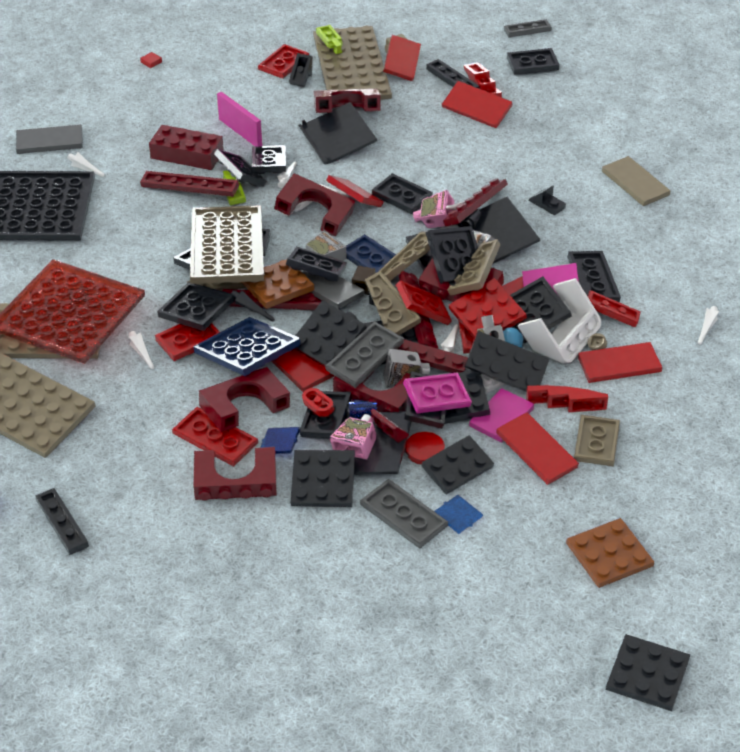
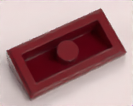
[371,409,409,443]

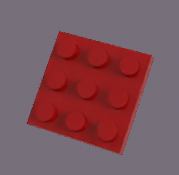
[449,278,526,339]

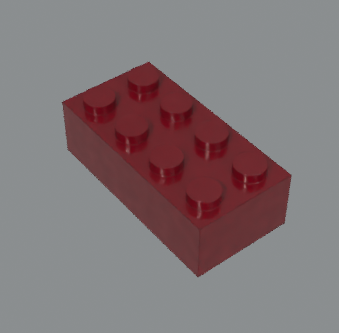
[149,125,224,170]

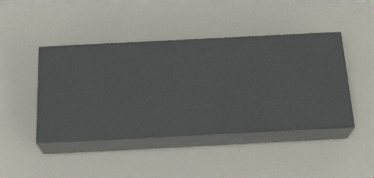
[504,19,552,38]

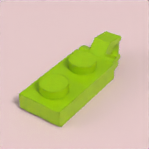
[316,25,343,54]
[223,170,246,206]

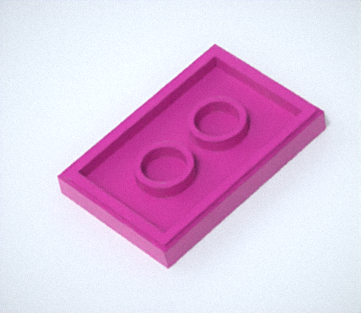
[522,263,579,295]
[403,373,472,413]
[469,388,534,443]

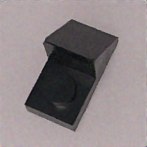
[289,53,313,87]
[529,185,566,216]

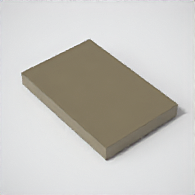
[574,415,620,467]

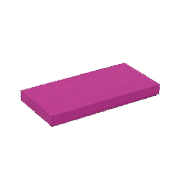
[217,91,263,146]

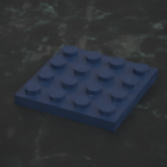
[193,317,301,376]

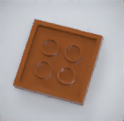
[241,259,314,309]
[566,518,655,588]

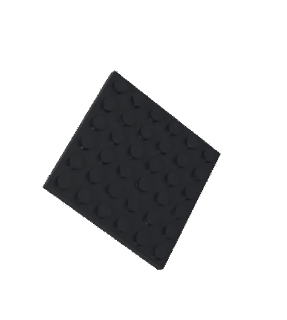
[0,171,95,241]

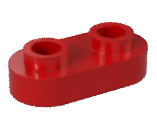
[302,388,334,417]

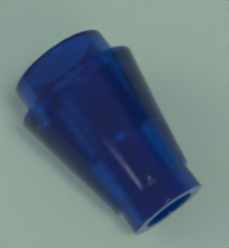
[349,399,377,419]

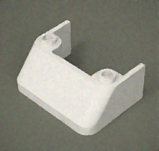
[518,278,601,364]

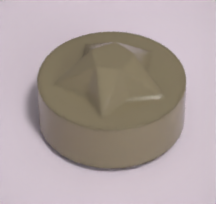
[587,333,607,351]

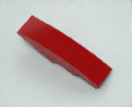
[464,62,502,97]
[526,385,608,413]

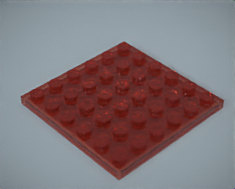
[0,259,145,364]

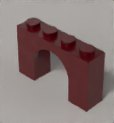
[314,89,381,113]
[274,173,356,237]
[418,258,504,302]
[199,367,290,432]
[333,371,410,412]
[193,447,277,501]

